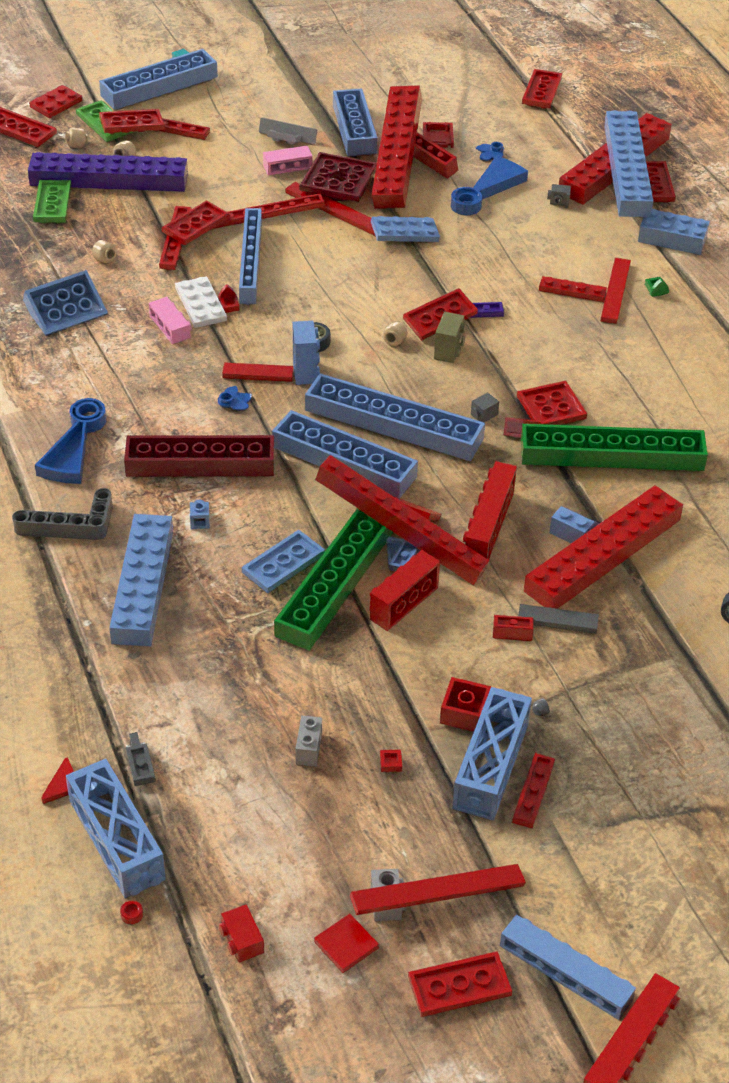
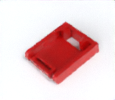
[423,122,454,148]

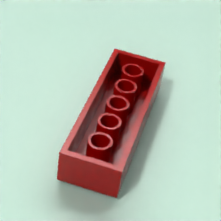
[463,461,517,568]

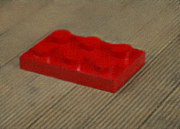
[29,85,83,119]

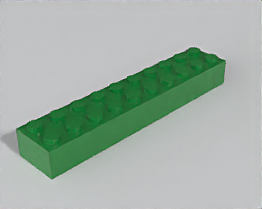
[521,424,708,471]
[274,508,394,651]

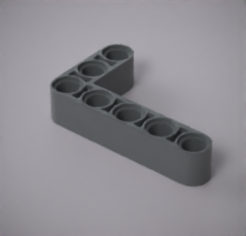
[12,488,113,540]

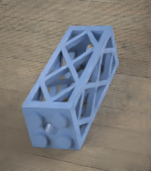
[452,687,532,821]
[66,759,166,898]

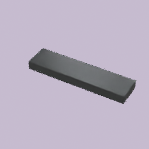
[518,604,599,634]

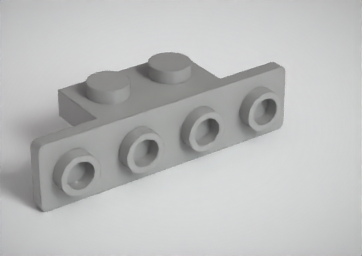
[259,117,318,145]

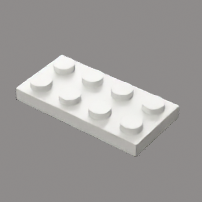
[175,276,227,328]

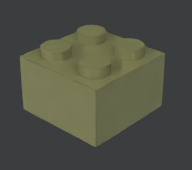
[434,312,466,363]

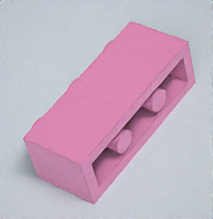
[263,146,312,175]
[149,297,192,344]

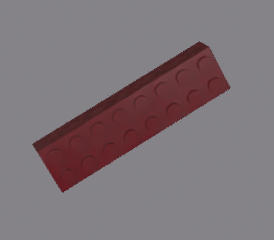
[124,435,274,477]

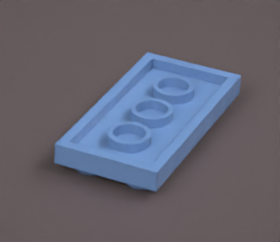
[371,216,440,242]
[242,530,325,593]

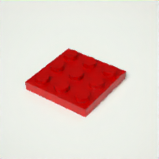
[517,380,587,425]

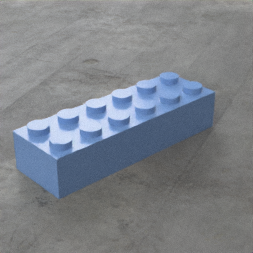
[333,88,377,156]

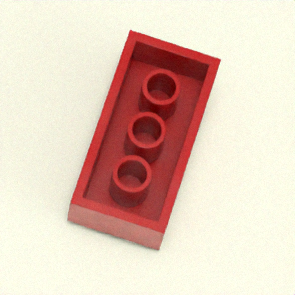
[369,550,440,631]

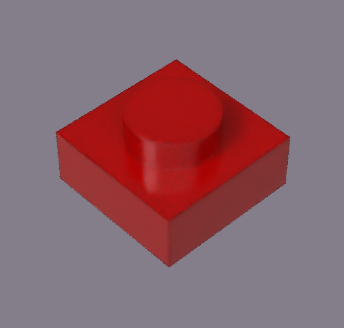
[380,749,402,772]

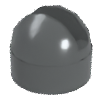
[532,698,550,716]

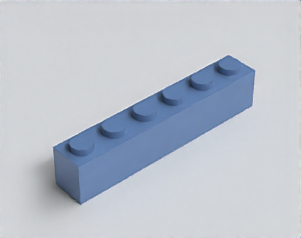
[500,914,636,1020]

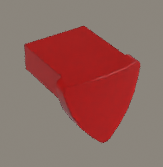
[218,284,240,313]

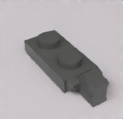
[126,732,156,786]

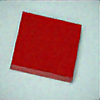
[314,913,379,973]

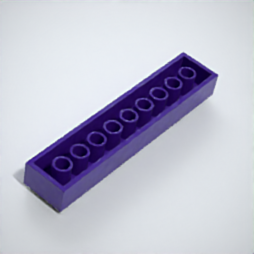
[28,152,188,192]

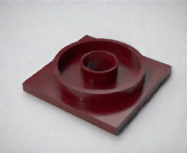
[299,152,377,202]

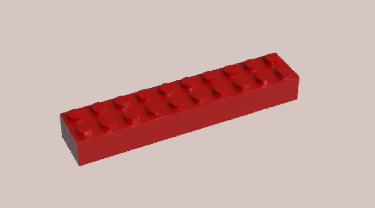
[372,85,422,209]
[559,113,672,205]
[523,485,684,609]

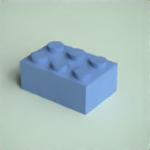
[292,321,320,385]

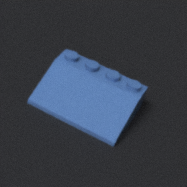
[23,270,108,336]

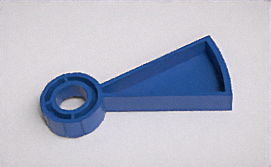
[450,156,528,215]
[35,398,107,484]

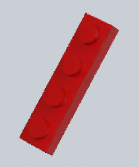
[539,276,607,302]

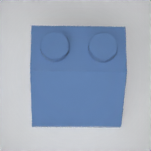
[549,506,600,543]

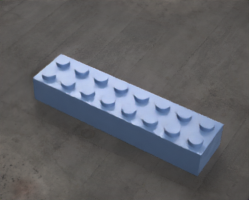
[99,49,218,110]
[272,410,418,498]
[109,514,173,646]

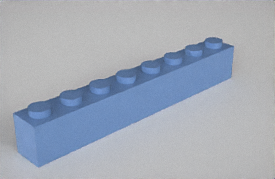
[239,208,262,305]

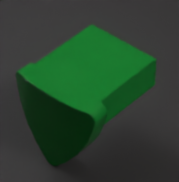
[644,277,669,297]

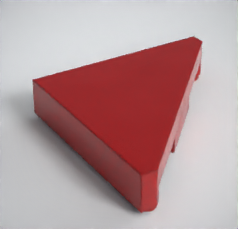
[41,757,74,804]

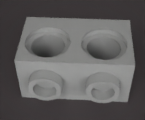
[295,716,322,767]
[371,869,406,921]

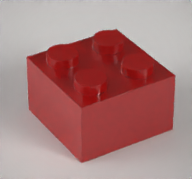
[440,677,492,732]

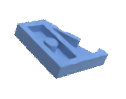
[387,537,421,571]

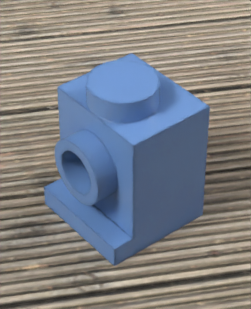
[190,499,210,529]

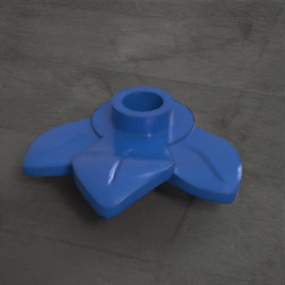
[476,141,504,161]
[218,386,252,410]

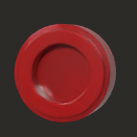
[120,901,143,924]

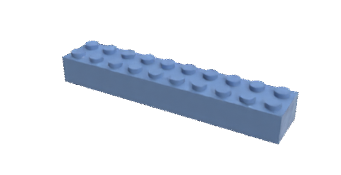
[604,110,653,217]
[305,373,485,461]

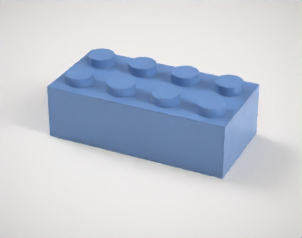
[638,209,710,255]

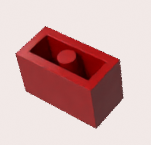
[219,904,265,963]

